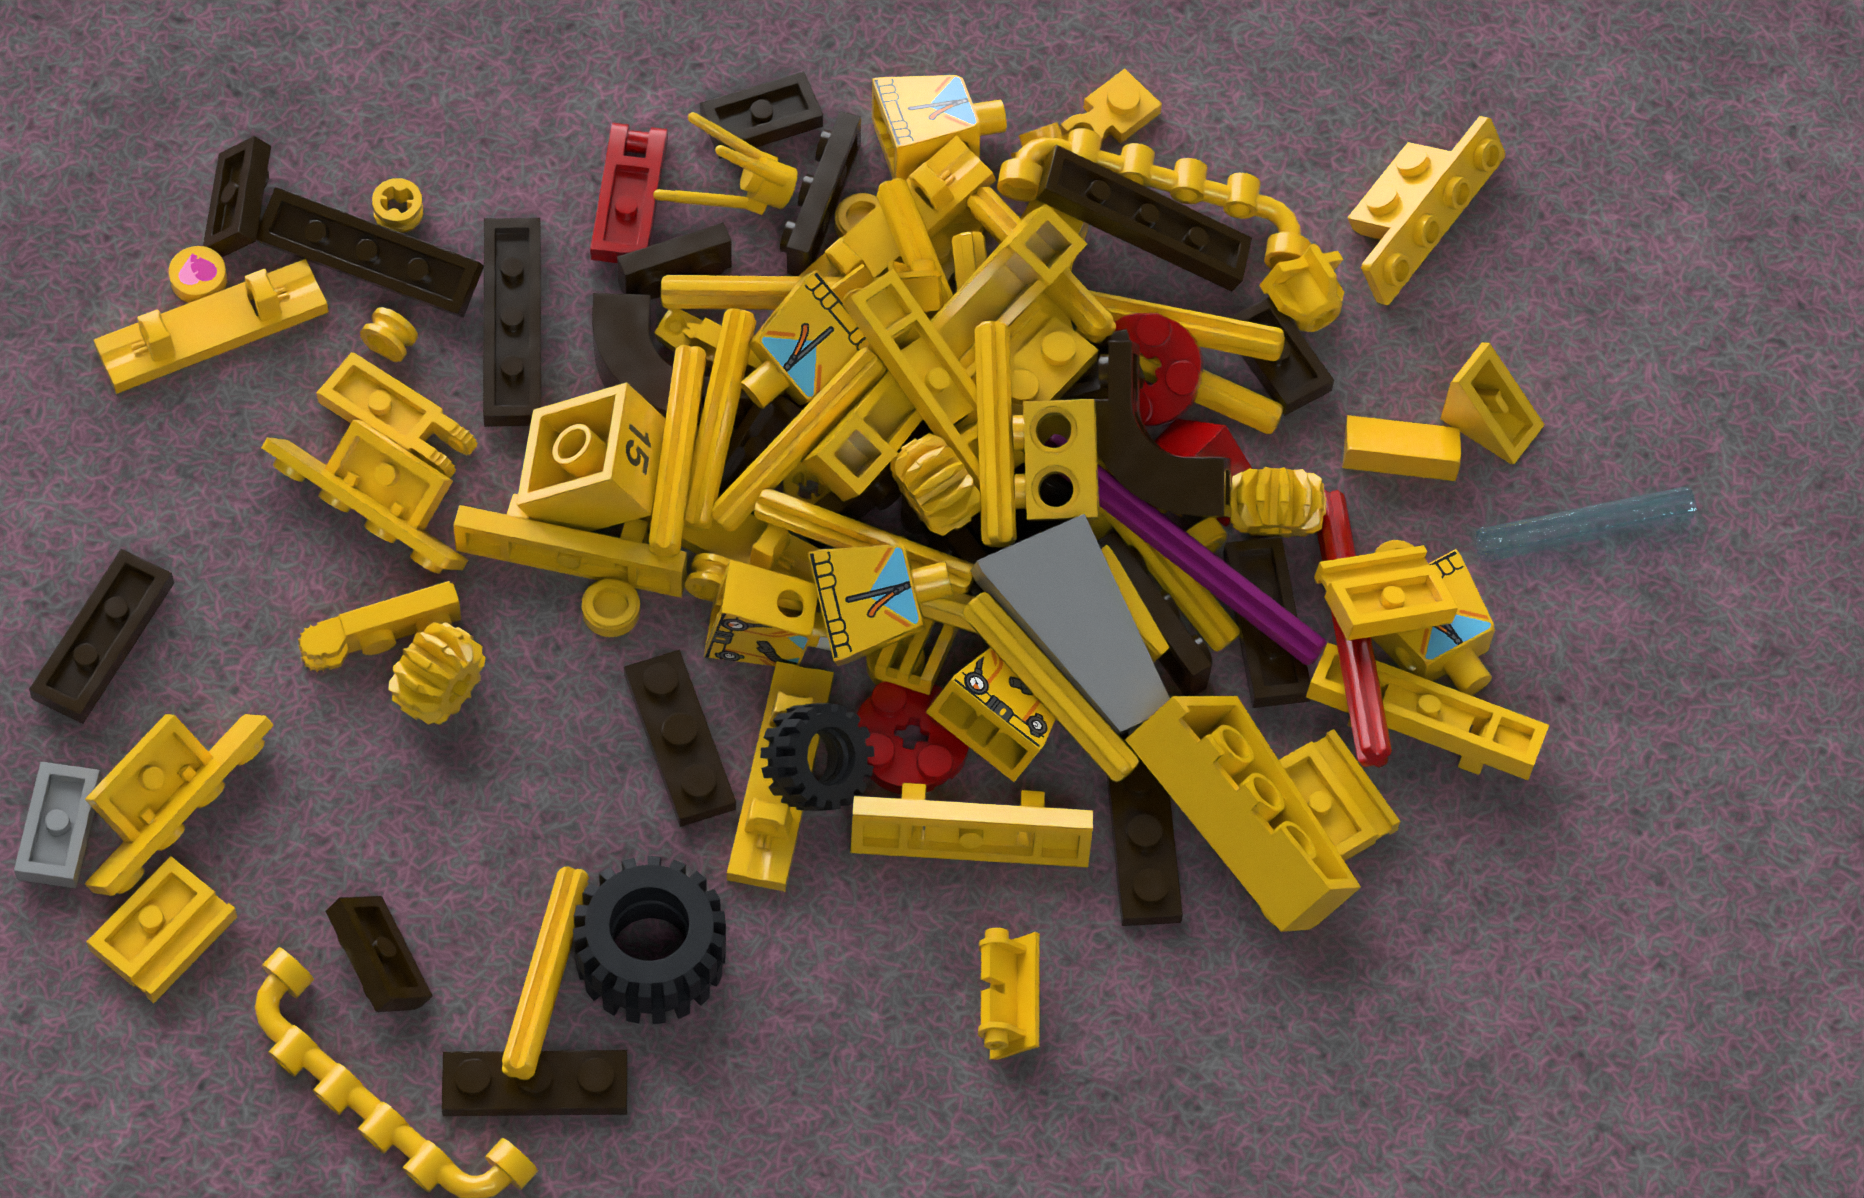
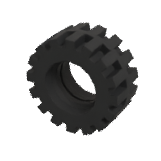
[760,703,874,811]

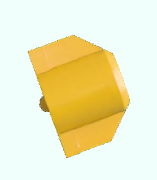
[1259,244,1344,332]

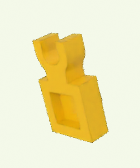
[1060,69,1162,149]

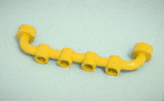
[997,129,1311,269]
[255,947,538,1198]

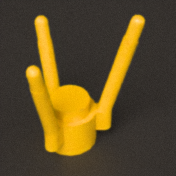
[653,112,797,215]

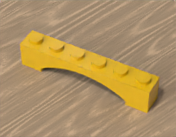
[802,204,1087,502]

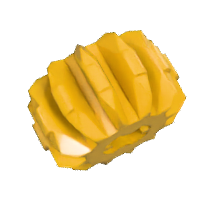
[890,433,981,536]
[1230,467,1326,539]
[388,622,486,725]

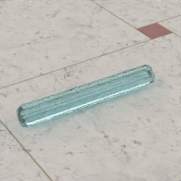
[1475,487,1697,562]

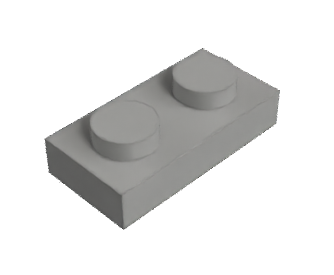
[14,762,102,888]

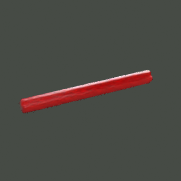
[1317,489,1392,768]

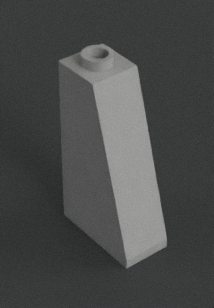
[970,514,1170,736]

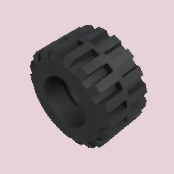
[573,856,726,1024]

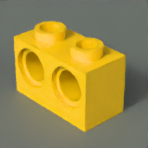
[1013,399,1100,521]

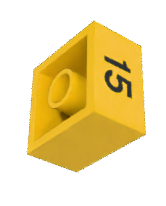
[516,382,666,532]

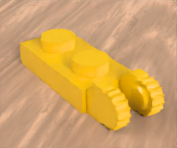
[316,352,478,478]
[298,581,461,672]

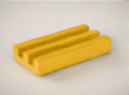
[874,617,959,695]

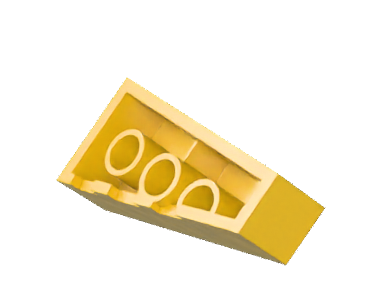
[1125,696,1361,932]

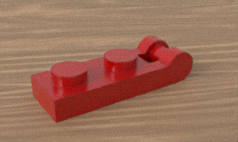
[590,123,668,263]

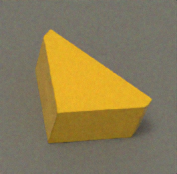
[1440,342,1545,464]

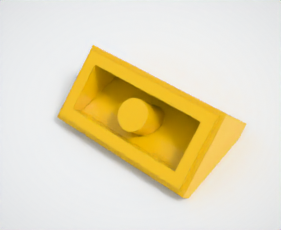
[1342,415,1461,481]

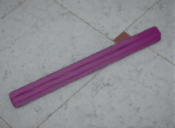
[1044,434,1327,665]

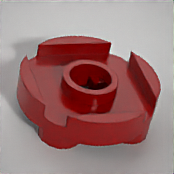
[1104,313,1204,426]
[857,681,969,794]

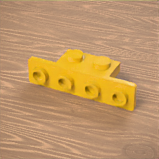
[1347,116,1506,305]
[261,420,469,574]
[85,714,274,896]

